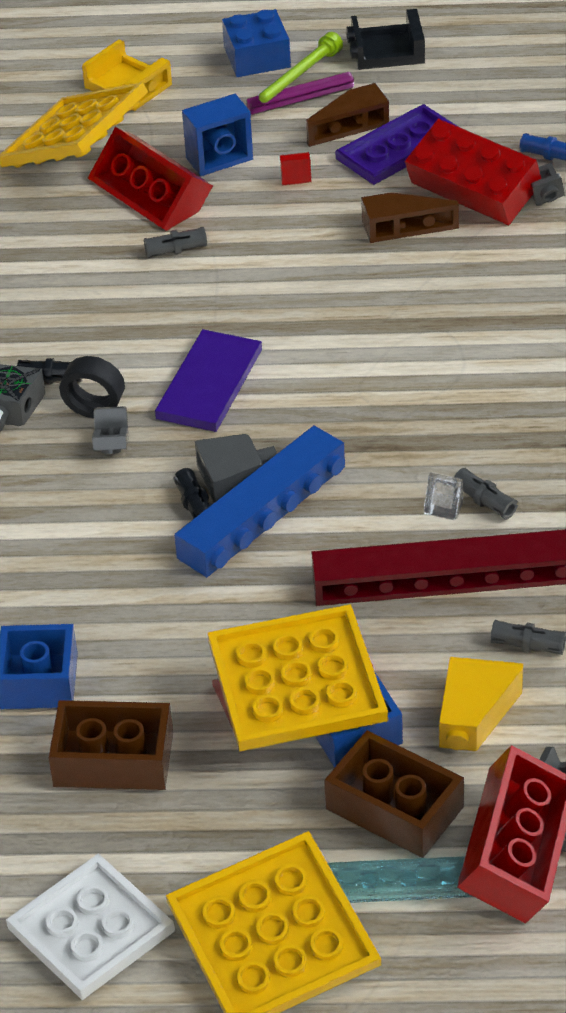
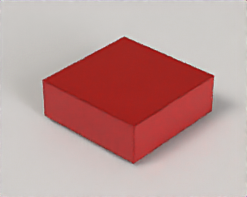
[280,152,312,186]

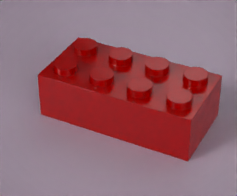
[405,118,541,226]
[457,745,566,924]

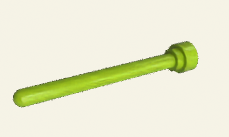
[259,32,343,103]

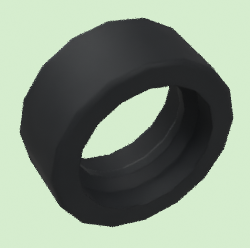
[59,356,125,418]

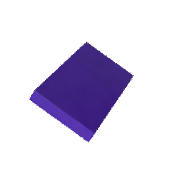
[335,104,459,185]
[155,329,262,432]

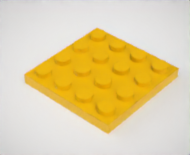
[0,82,148,168]
[207,604,388,752]
[166,831,381,1013]

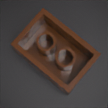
[48,700,173,790]
[324,730,464,858]

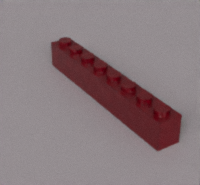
[311,529,566,606]

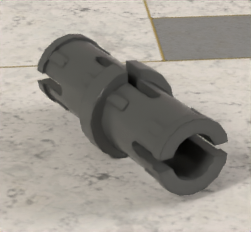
[144,227,207,258]
[452,468,518,519]
[491,620,566,655]

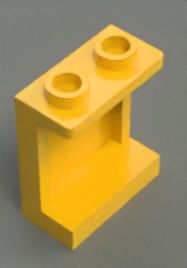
[82,39,172,111]

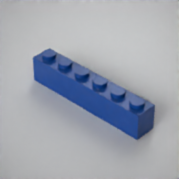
[174,425,345,578]

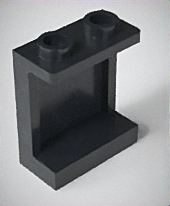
[346,9,425,70]

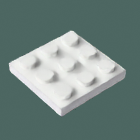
[6,853,175,1000]

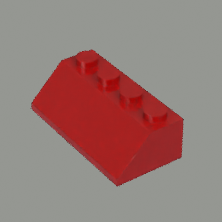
[88,126,213,231]

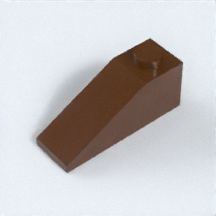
[306,83,389,147]
[361,192,459,243]

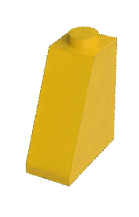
[439,657,523,751]

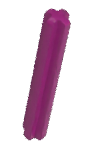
[246,72,354,115]

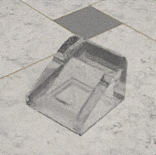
[424,472,463,520]

